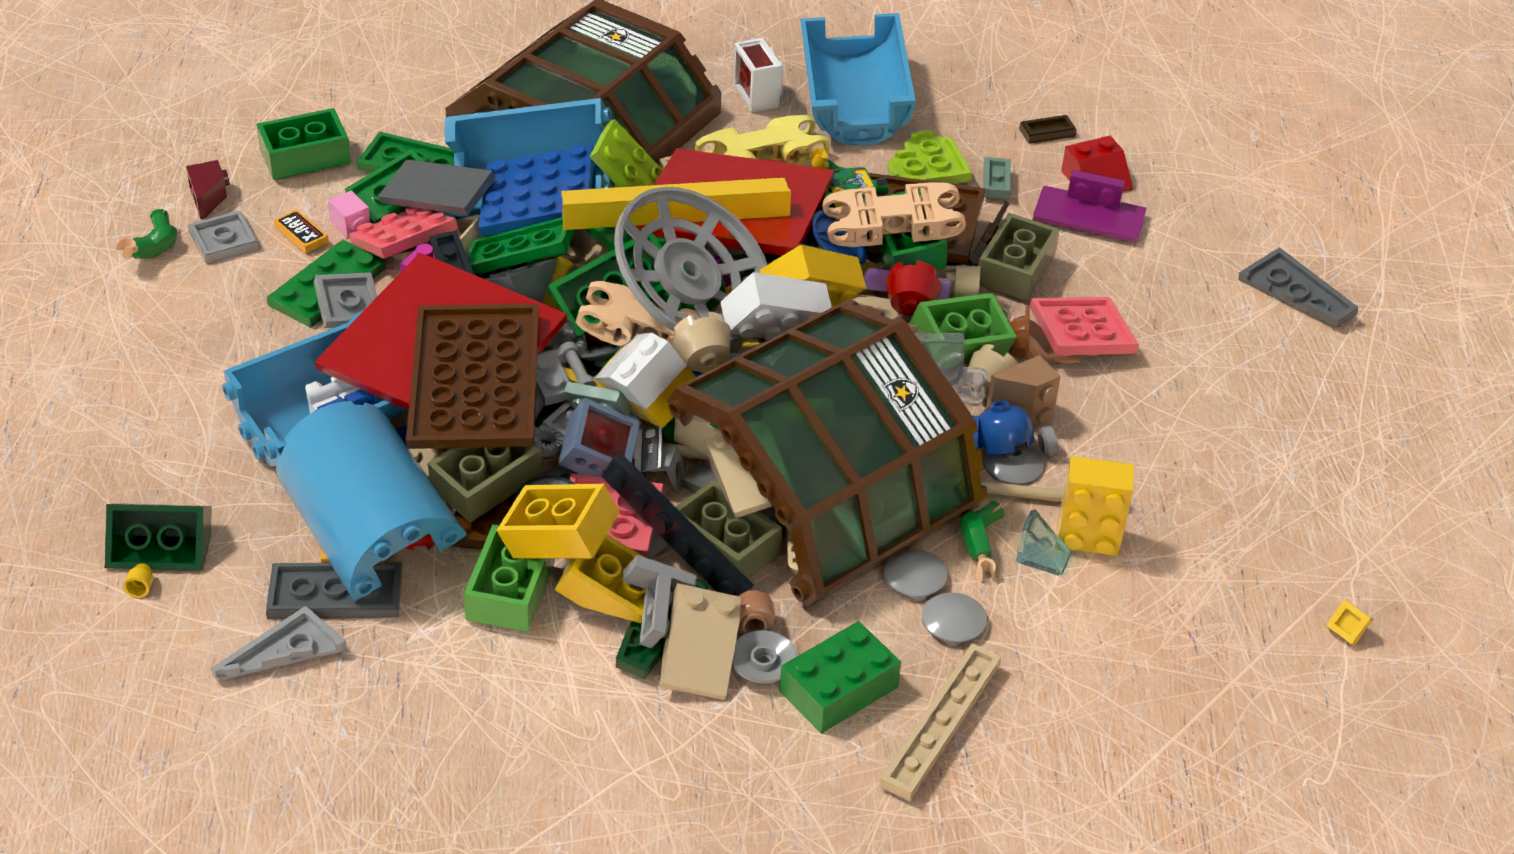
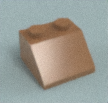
[986,355,1061,427]

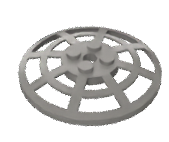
[614,187,768,343]

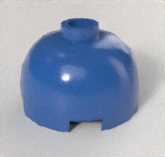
[977,401,1035,454]

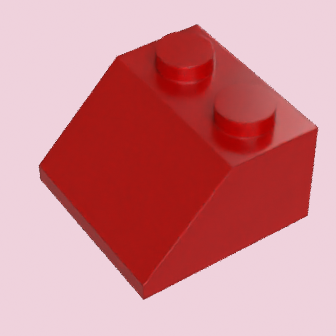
[1061,135,1133,192]

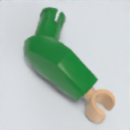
[116,209,178,259]
[960,500,1004,582]

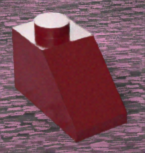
[186,160,230,219]

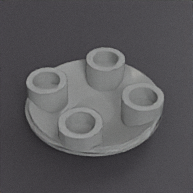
[884,549,947,602]
[922,593,987,648]

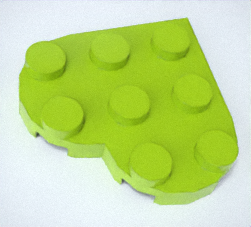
[887,130,972,184]

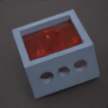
[558,398,640,477]

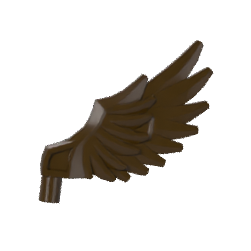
[966,201,1009,266]

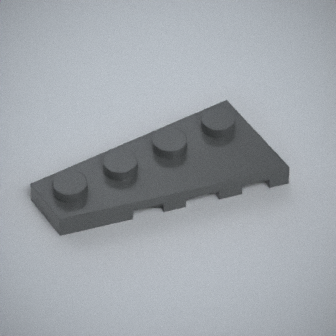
[1238,247,1358,328]

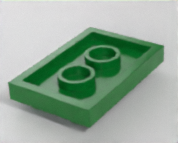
[345,149,424,224]

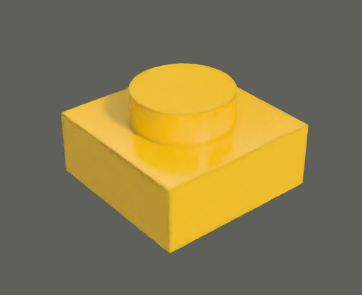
[1326,599,1374,645]

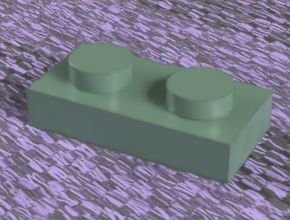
[983,157,1011,199]
[564,382,632,416]

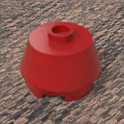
[885,261,942,316]

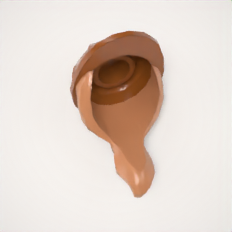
[1009,306,1082,365]

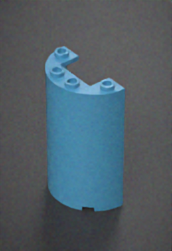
[800,13,916,146]
[443,98,615,219]
[222,320,409,466]
[276,401,467,602]

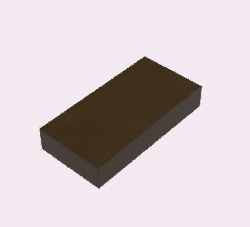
[1019,115,1077,144]

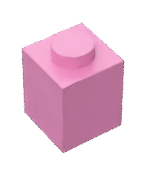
[328,191,370,239]

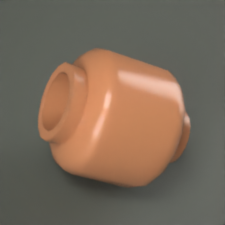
[738,590,776,635]

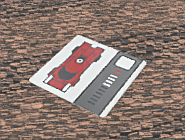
[620,426,662,472]

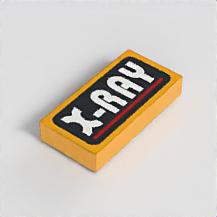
[274,209,329,254]

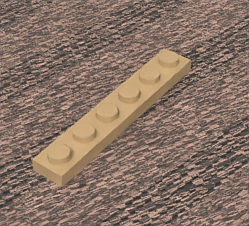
[879,643,1002,801]

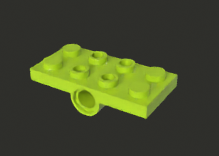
[589,119,663,188]

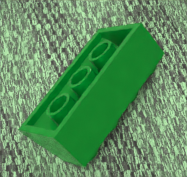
[547,232,664,337]

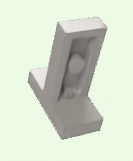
[622,555,696,648]

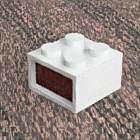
[733,38,784,113]

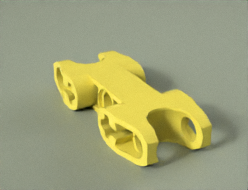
[695,115,830,165]

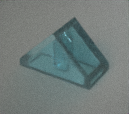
[1016,509,1072,576]

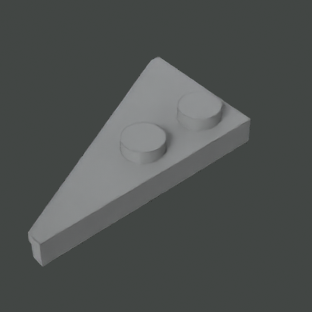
[211,606,347,681]

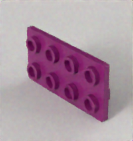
[1032,170,1147,243]

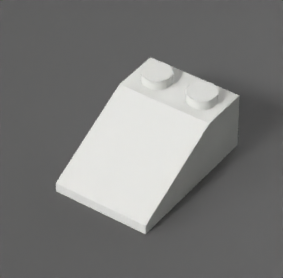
[594,333,687,410]

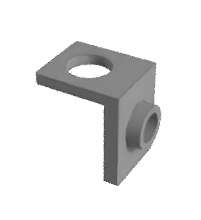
[644,445,687,492]

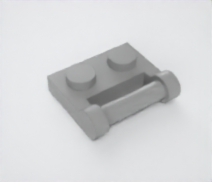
[536,341,597,406]

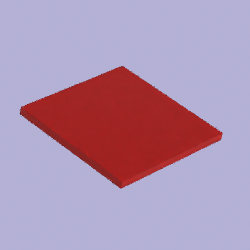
[635,148,834,256]
[315,252,567,410]

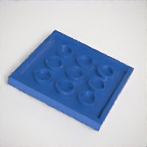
[478,144,594,236]

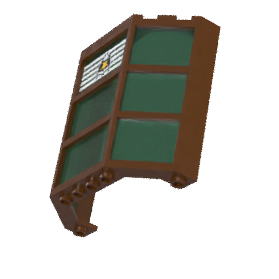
[445,0,722,166]
[667,299,988,609]

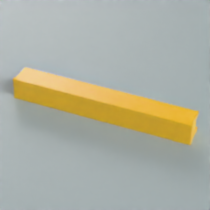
[561,178,791,230]

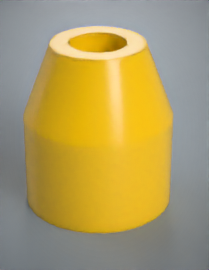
[123,563,153,598]

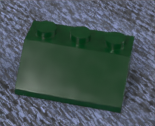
[104,503,212,571]

